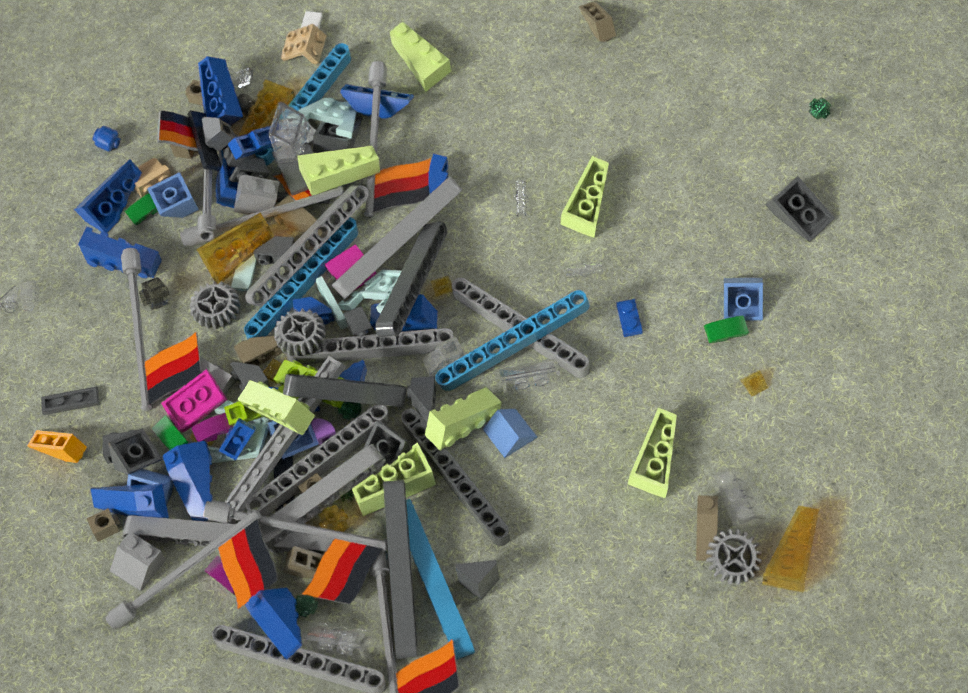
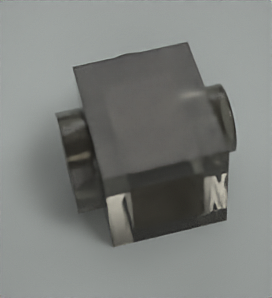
[139,277,169,310]

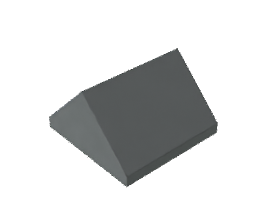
[364,420,410,467]
[108,428,162,475]
[455,560,500,600]

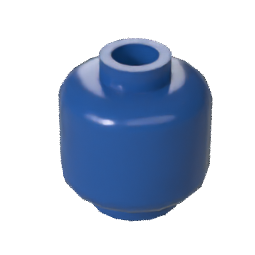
[93,126,121,151]

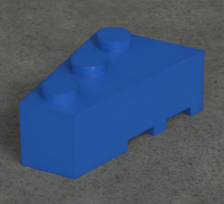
[370,294,438,332]

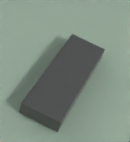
[41,386,99,415]

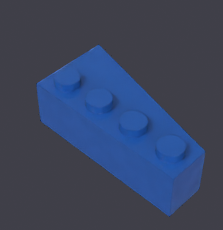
[198,56,243,126]
[78,226,162,278]

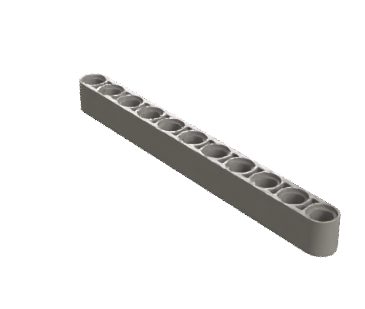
[123,516,334,555]

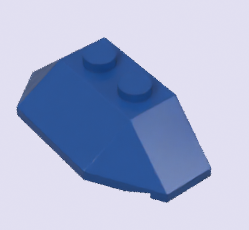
[340,84,414,119]

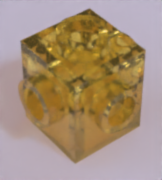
[318,504,349,532]

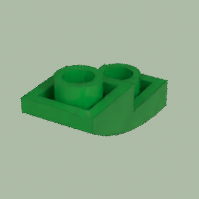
[124,193,158,225]
[704,316,749,344]
[152,415,189,451]

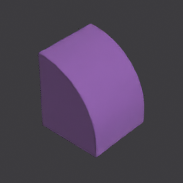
[311,418,336,446]

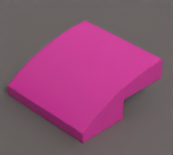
[325,244,377,291]

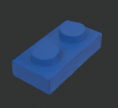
[616,299,643,337]

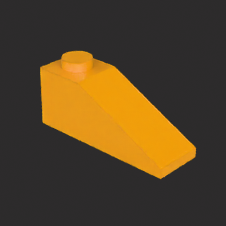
[27,430,87,463]

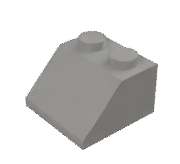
[234,175,279,219]
[110,532,166,591]

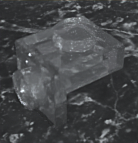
[228,67,253,90]

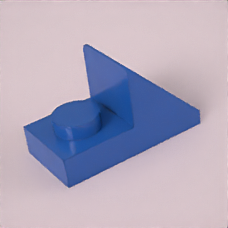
[219,418,256,460]

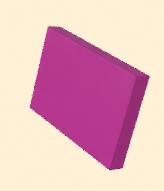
[161,369,227,433]

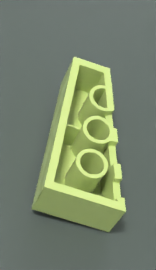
[390,22,451,92]
[297,146,380,196]
[560,156,609,237]
[238,380,315,436]
[425,387,502,451]
[628,408,677,498]
[352,443,436,516]

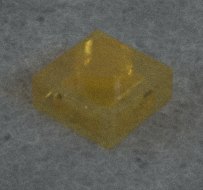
[263,359,282,385]

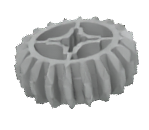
[189,281,240,329]
[274,308,326,358]
[706,529,762,585]

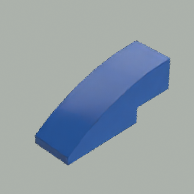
[228,124,287,160]
[428,154,449,194]

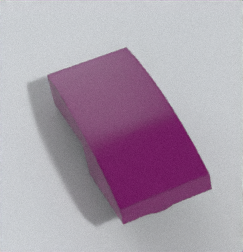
[192,413,234,442]
[204,555,235,595]

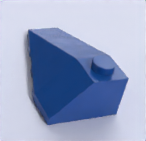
[216,149,238,208]
[74,159,142,233]
[163,441,212,522]
[90,483,169,519]
[245,587,302,659]

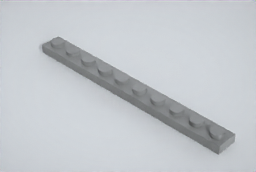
[225,356,345,524]

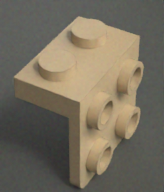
[281,24,327,64]
[134,158,172,198]

